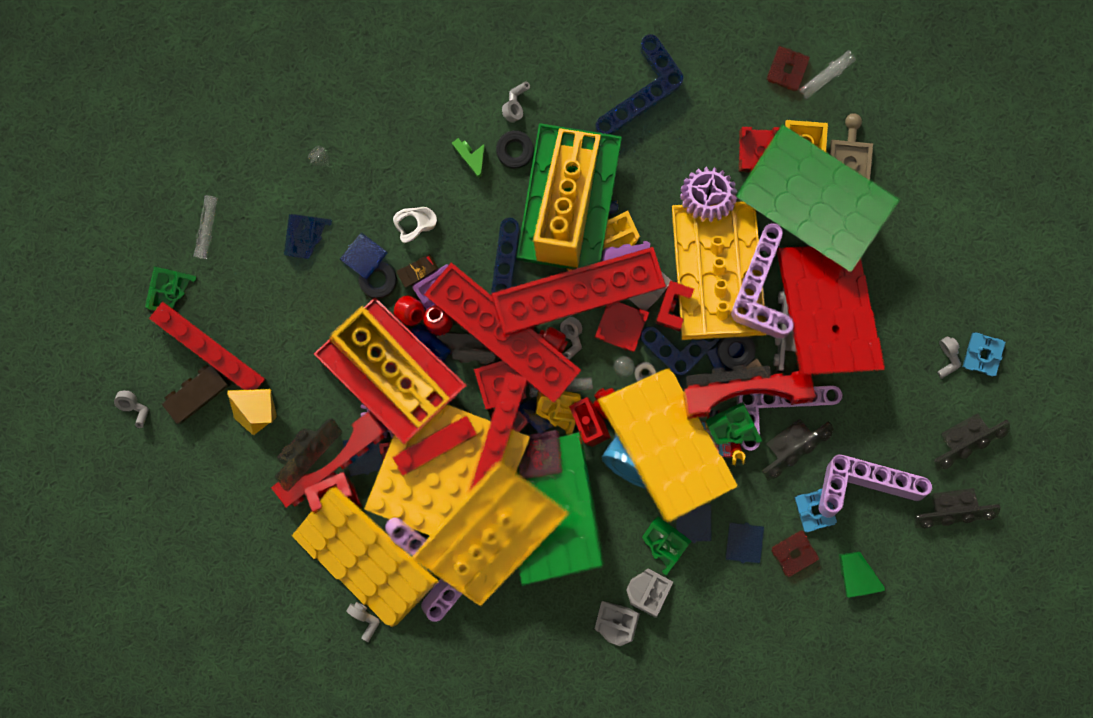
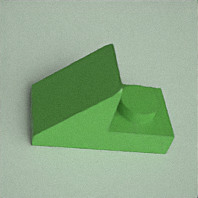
[452,138,485,178]

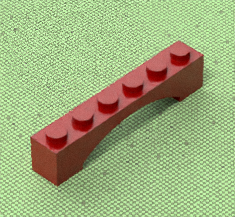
[149,302,266,390]
[683,371,815,419]
[468,372,528,494]
[271,411,388,508]

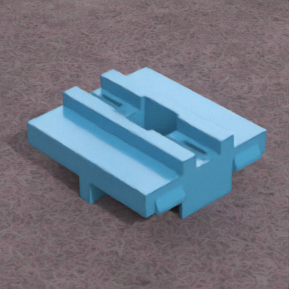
[962,332,1005,376]
[794,489,837,532]

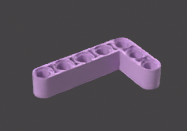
[731,223,793,339]
[737,386,842,450]
[819,455,932,518]
[385,518,462,622]

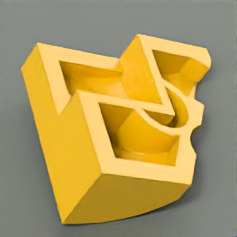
[535,391,581,435]

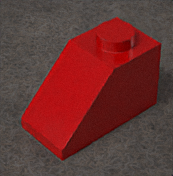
[569,397,611,447]

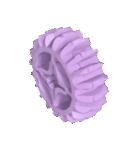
[680,166,737,222]

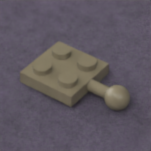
[829,113,873,180]

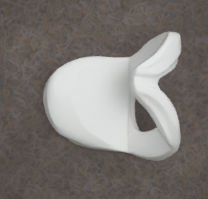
[393,207,437,243]

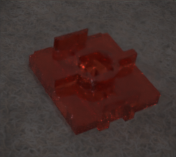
[766,46,810,91]
[771,530,819,577]

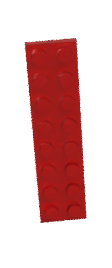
[491,247,666,335]
[424,263,581,403]

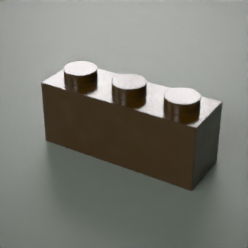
[162,365,230,424]

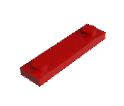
[392,415,477,476]

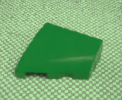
[145,266,196,310]
[705,402,762,444]
[642,516,692,576]
[839,551,885,598]

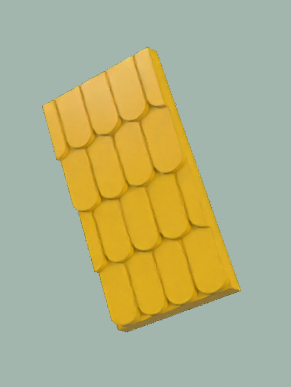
[672,201,766,340]
[598,368,737,521]
[412,462,568,606]
[292,487,438,627]

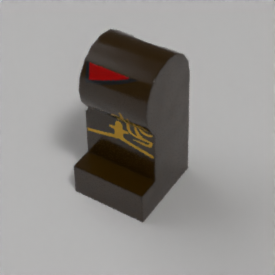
[396,254,439,289]

